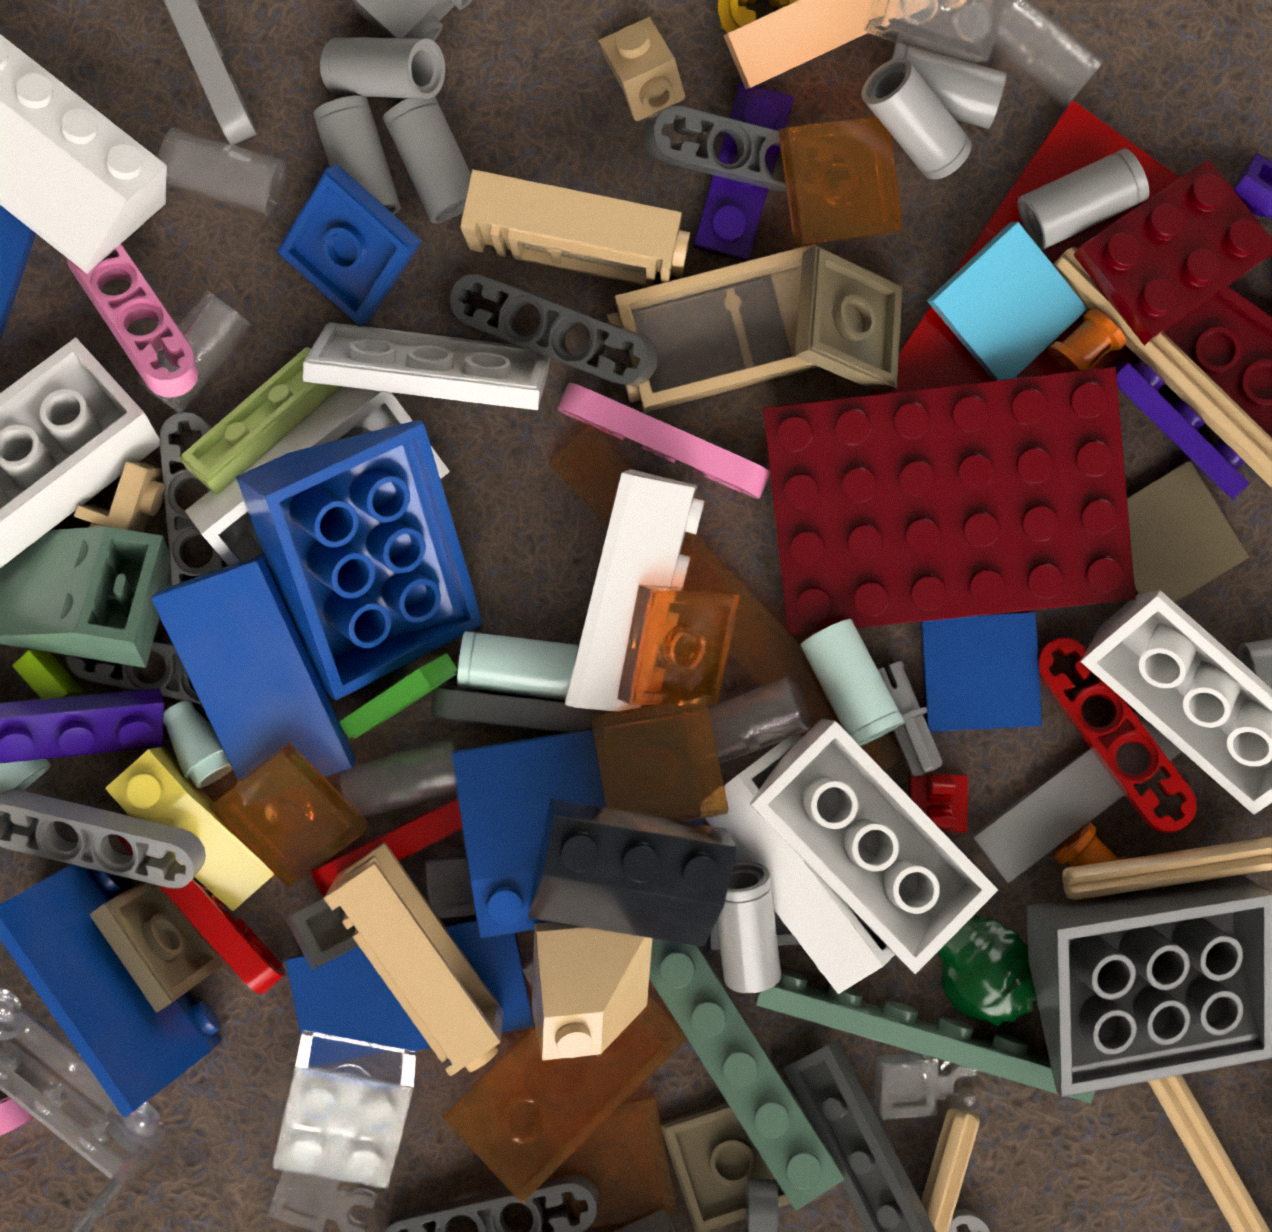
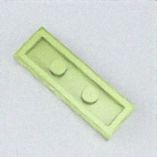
[179,347,341,495]

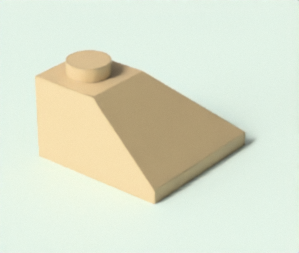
[532,922,652,1060]

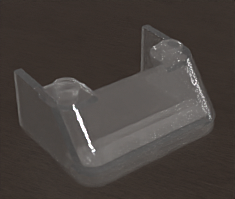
[0,988,165,1232]

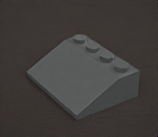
[1027,875,1272,1097]

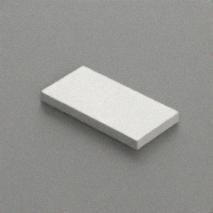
[303,322,550,410]

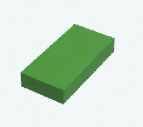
[339,653,458,739]

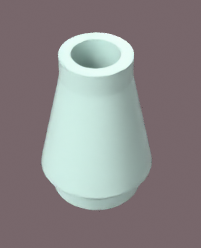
[163,701,233,788]

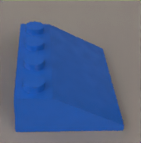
[236,420,483,701]
[452,714,702,938]
[0,864,222,1118]

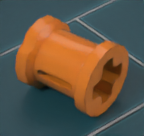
[1048,308,1126,372]
[1054,822,1128,867]

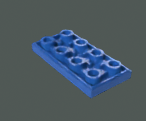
[151,554,356,802]
[285,918,535,1073]

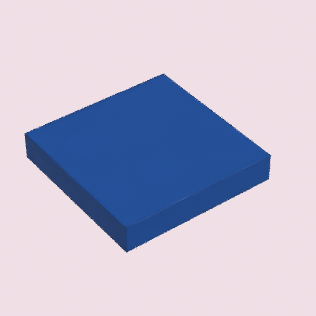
[277,163,422,327]
[920,612,1042,732]

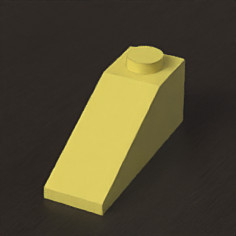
[105,746,276,911]

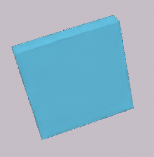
[927,222,1088,380]

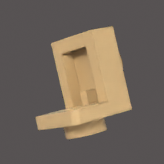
[598,17,685,121]
[74,462,166,532]

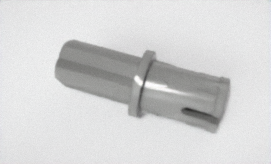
[878,661,942,776]

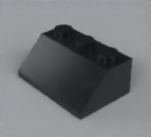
[527,799,736,947]

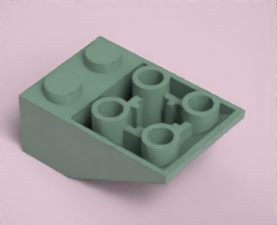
[0,526,171,668]

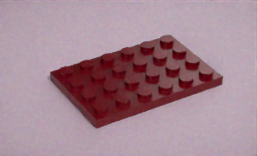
[763,367,1136,635]

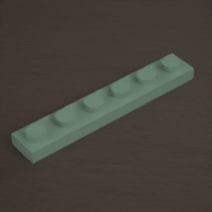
[649,938,845,1211]
[754,968,1095,1104]

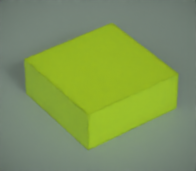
[12,650,84,699]

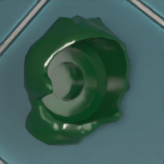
[937,914,1037,1027]

